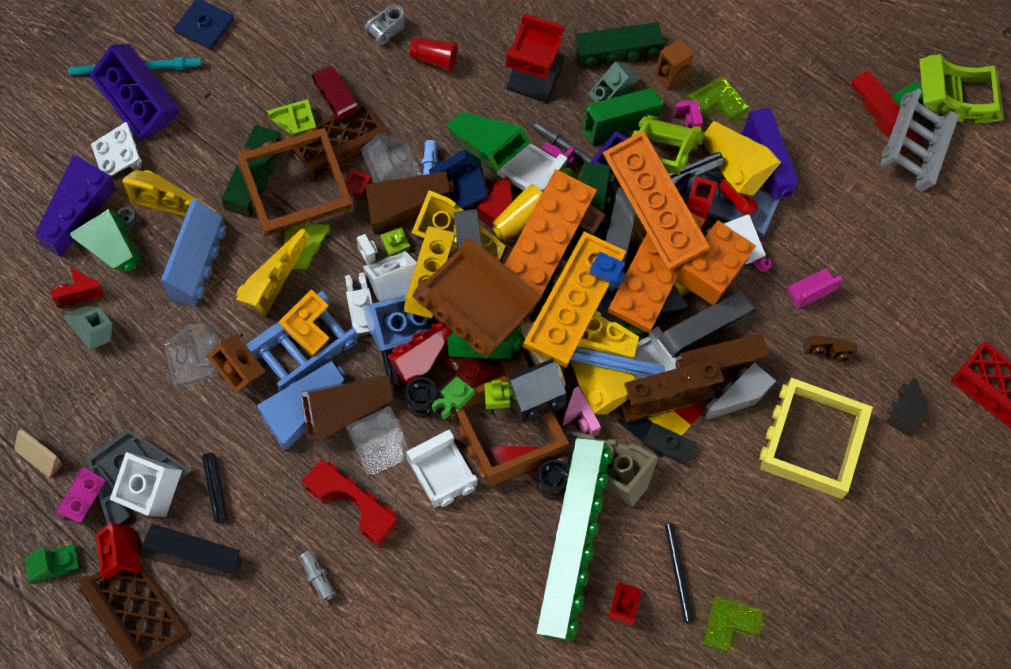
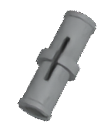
[298,550,336,602]

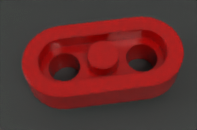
[719,178,758,215]

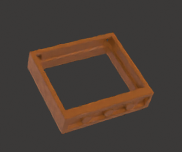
[237,128,352,237]
[450,376,569,487]

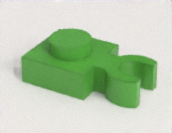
[432,376,475,419]

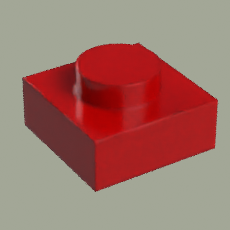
[344,168,372,198]

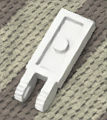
[345,273,372,337]

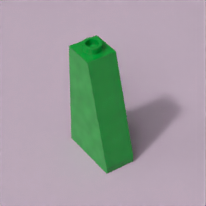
[582,88,663,146]
[445,112,530,172]

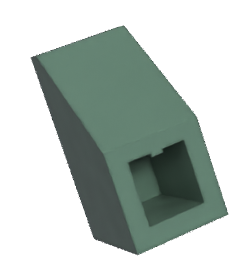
[588,62,641,102]
[64,306,112,350]

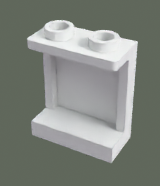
[497,143,567,192]
[634,327,677,379]
[406,430,478,508]

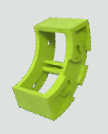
[919,54,1004,123]
[632,115,705,175]

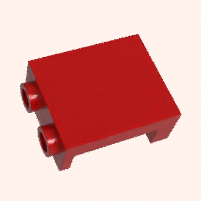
[505,14,565,80]

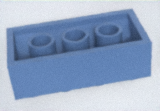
[161,199,227,307]
[363,294,453,351]

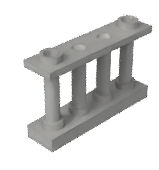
[880,88,959,192]

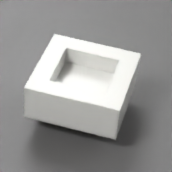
[357,234,378,265]

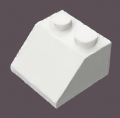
[363,251,417,301]
[110,452,182,517]

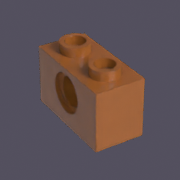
[654,38,694,90]
[206,334,266,394]

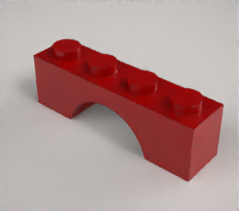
[301,459,397,548]

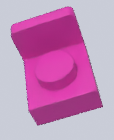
[674,100,703,129]
[541,142,576,169]

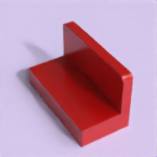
[95,522,141,579]

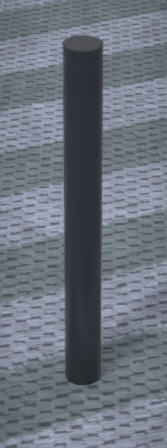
[665,524,694,623]

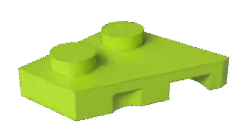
[267,99,316,136]
[284,224,330,269]

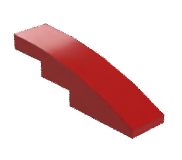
[850,70,920,154]

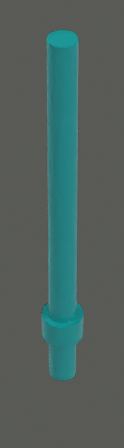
[69,57,202,76]

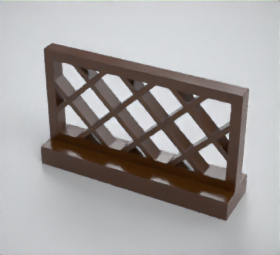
[293,101,390,182]
[77,566,187,669]

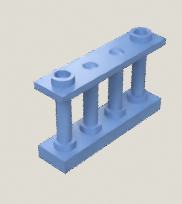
[246,291,357,392]

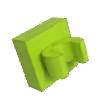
[380,227,410,256]
[484,380,510,409]

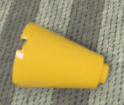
[491,183,543,242]

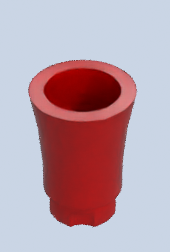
[409,37,458,72]

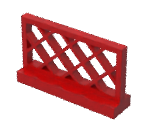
[950,341,1011,428]

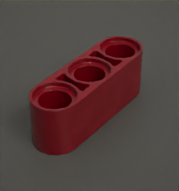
[311,65,359,121]

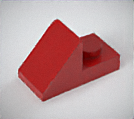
[50,268,104,308]
[607,581,642,627]

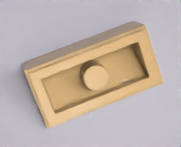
[14,429,62,478]

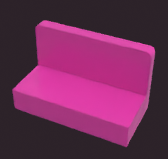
[787,268,843,309]

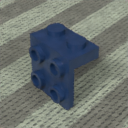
[429,150,488,210]

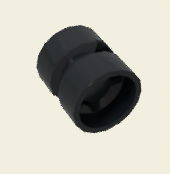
[405,377,437,418]
[537,460,570,500]

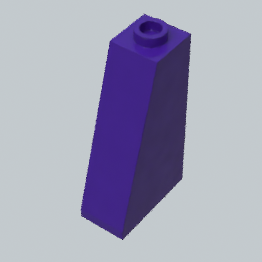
[741,108,799,200]

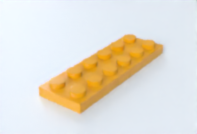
[523,232,626,367]

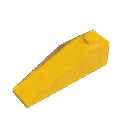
[703,121,781,196]
[122,170,217,217]
[412,190,506,261]
[236,229,310,317]
[577,311,639,359]
[570,360,637,414]

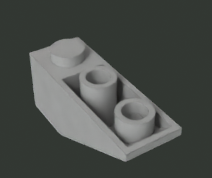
[705,362,776,420]

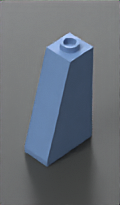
[257,361,346,451]

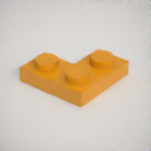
[278,289,329,357]

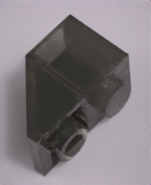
[885,378,928,437]

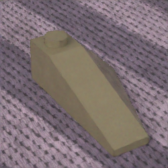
[563,430,658,507]

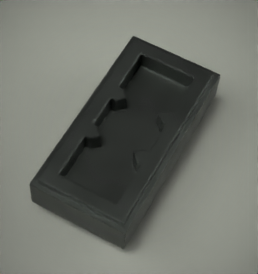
[643,422,697,466]

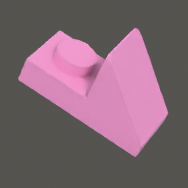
[562,386,601,437]

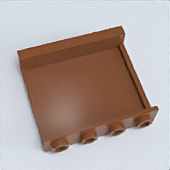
[412,237,542,359]

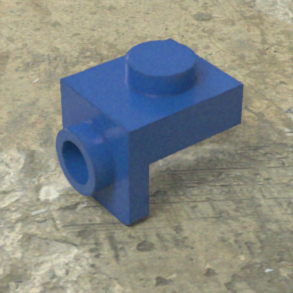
[589,251,626,292]

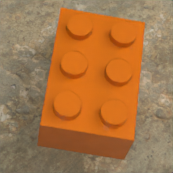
[676,221,756,305]

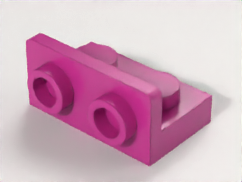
[54,468,105,523]

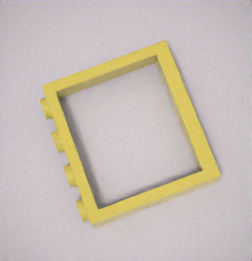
[759,378,873,499]

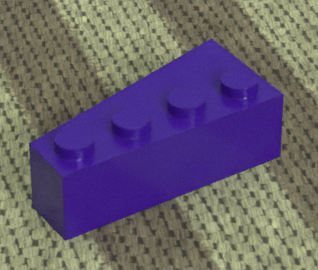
[35,155,116,257]

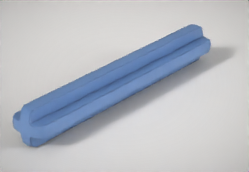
[571,347,665,377]

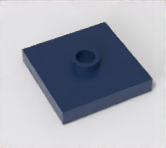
[174,0,234,50]

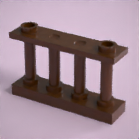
[619,358,724,424]

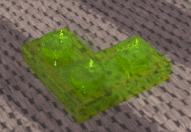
[687,76,749,121]
[702,596,764,653]

